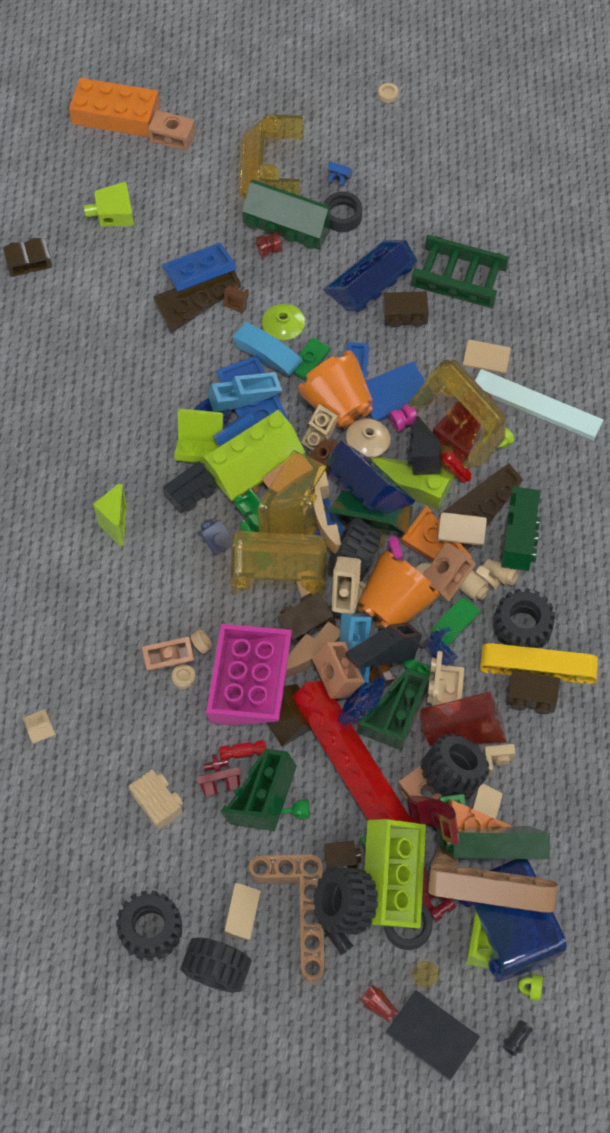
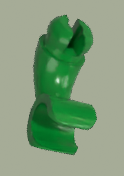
[403,658,430,676]

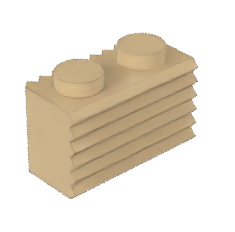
[331,557,361,614]
[129,770,183,831]

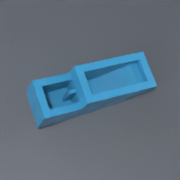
[233,322,302,376]
[207,372,282,412]
[340,613,372,689]

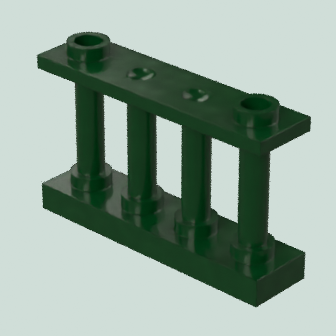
[411,235,509,309]

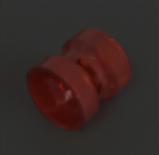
[255,231,282,258]

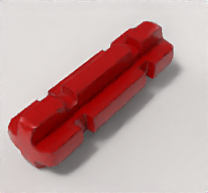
[441,451,472,483]
[219,740,267,760]

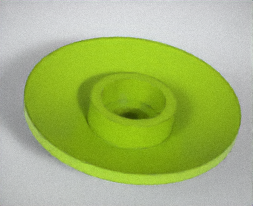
[262,304,305,341]

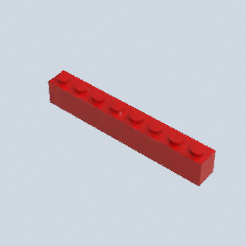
[292,681,426,842]

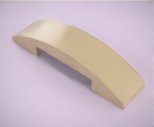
[313,467,341,554]

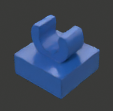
[328,161,353,186]

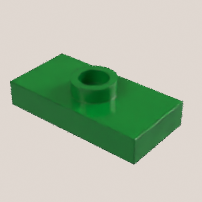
[292,337,331,382]

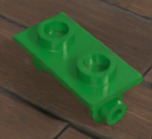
[234,488,277,536]

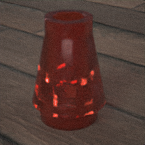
[360,984,399,1023]

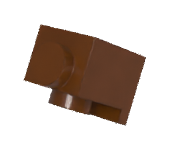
[305,438,346,476]

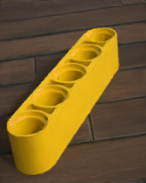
[480,643,598,684]

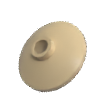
[346,419,391,458]

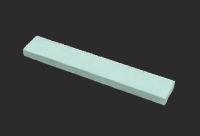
[472,369,603,441]

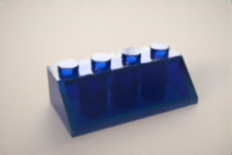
[323,240,418,312]
[325,440,416,514]

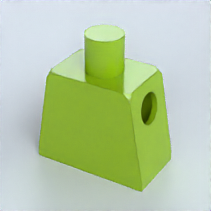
[84,182,134,227]

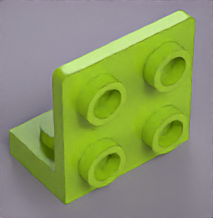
[174,409,223,463]

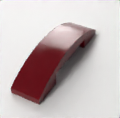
[408,795,459,845]

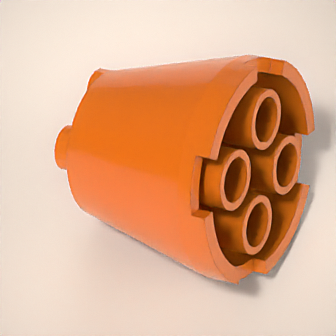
[297,351,374,430]
[357,551,440,630]

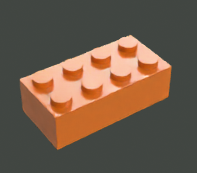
[69,78,160,137]

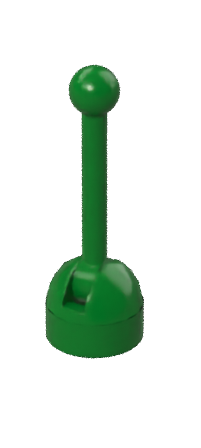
[281,799,310,819]

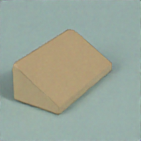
[463,340,511,374]
[437,513,487,546]
[473,784,503,819]
[224,883,261,941]

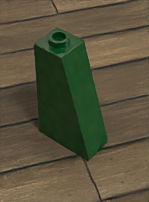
[442,826,550,859]

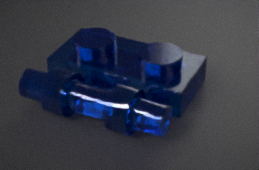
[338,677,385,726]

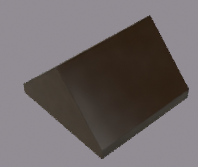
[266,684,312,747]

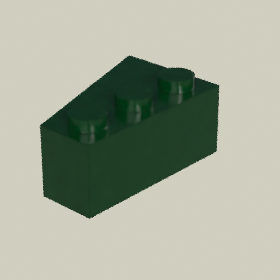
[501,486,540,571]
[357,668,430,750]
[220,749,297,831]

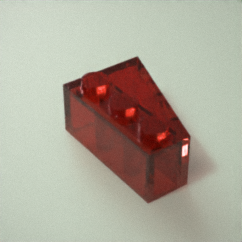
[433,384,492,467]
[420,691,507,746]

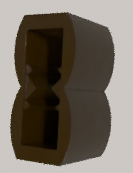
[3,238,52,277]

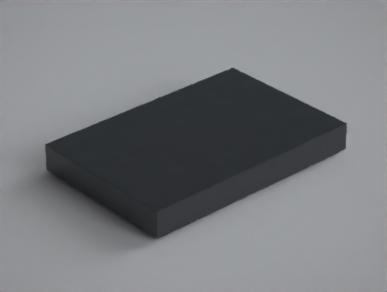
[386,990,480,1081]

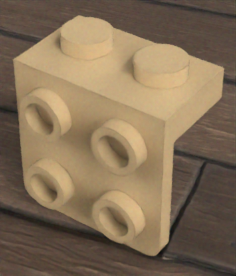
[427,651,464,716]

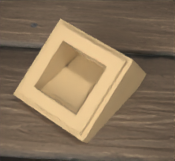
[23,709,55,743]

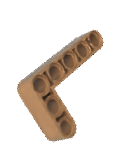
[428,847,558,912]
[249,855,324,984]

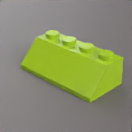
[204,409,306,502]
[364,819,426,928]

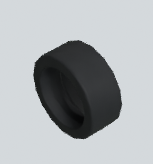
[324,191,363,232]
[384,903,433,950]

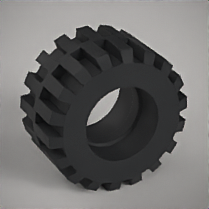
[328,518,381,577]
[493,588,555,648]
[421,733,490,800]
[313,866,378,934]
[116,891,182,961]
[180,937,252,993]

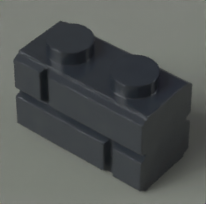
[163,461,216,514]

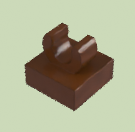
[224,285,249,314]
[369,663,397,692]

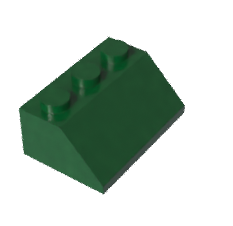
[329,488,413,534]

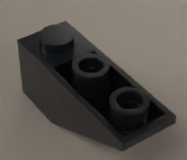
[408,416,442,475]
[346,622,422,668]

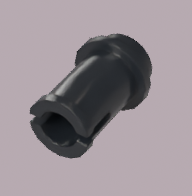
[324,930,354,956]
[503,1020,533,1056]

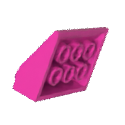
[206,624,292,726]

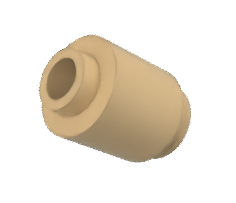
[459,570,490,601]

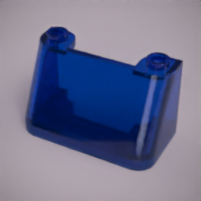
[458,859,567,983]

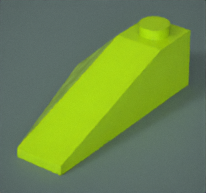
[356,457,456,510]

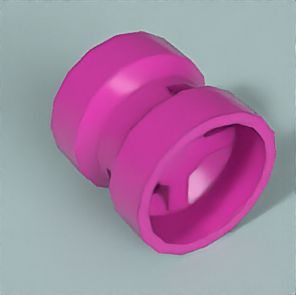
[388,403,417,432]

